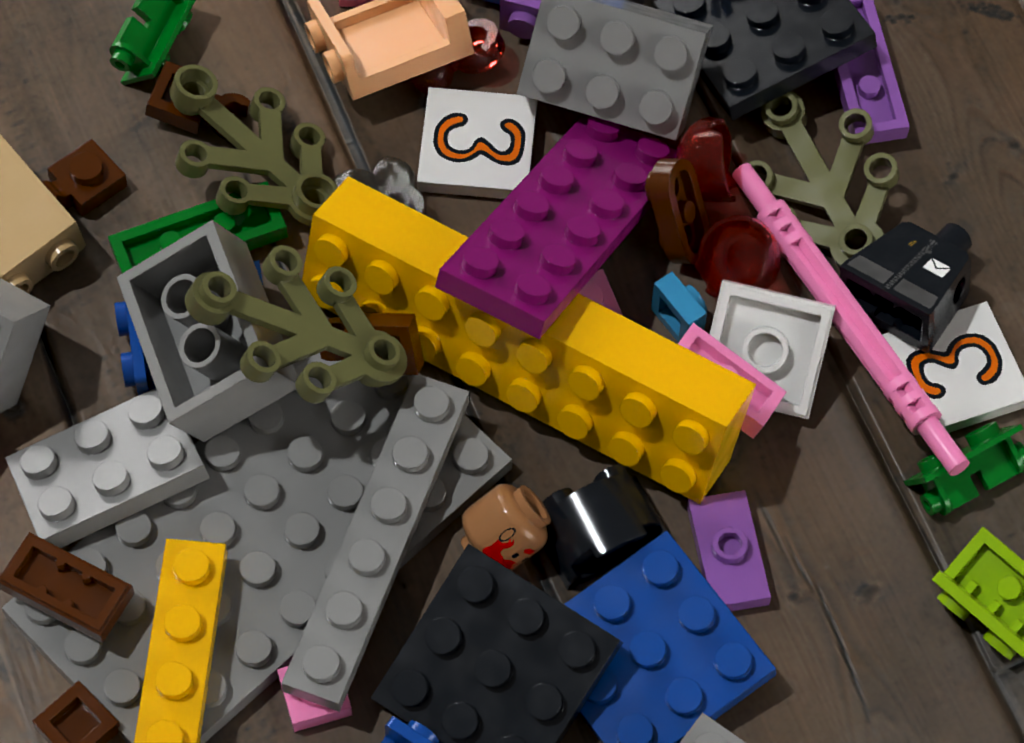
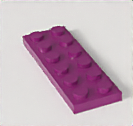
[435,114,686,339]

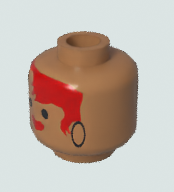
[461,484,551,571]

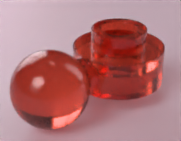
[411,18,505,94]

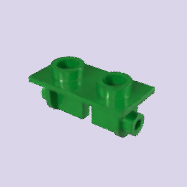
[109,0,196,85]
[903,421,1024,516]

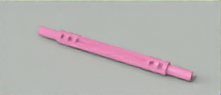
[732,163,970,476]

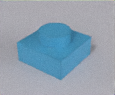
[651,271,707,342]

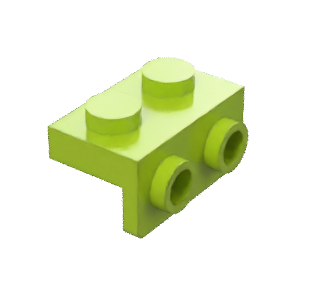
[932,527,1024,660]

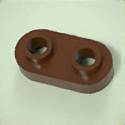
[645,158,711,265]

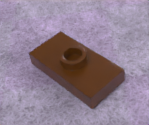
[0,532,135,643]

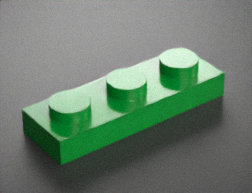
[108,181,288,274]

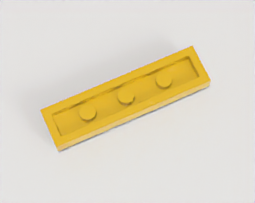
[134,539,228,743]

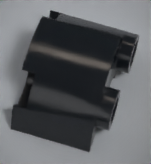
[542,464,667,590]

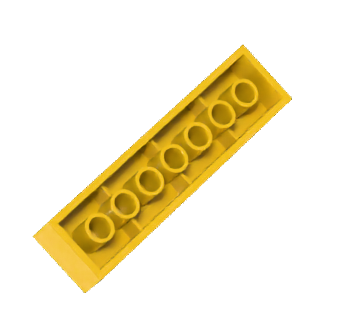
[302,176,756,504]

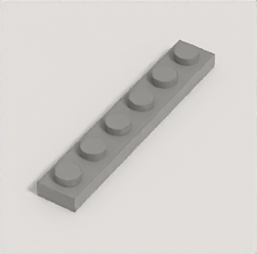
[281,374,470,712]

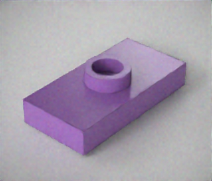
[687,490,771,611]

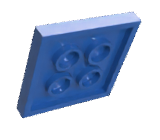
[564,531,776,743]

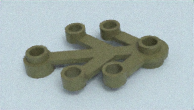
[170,64,338,226]
[748,91,900,267]
[185,245,407,404]

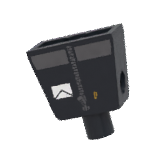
[840,222,972,354]

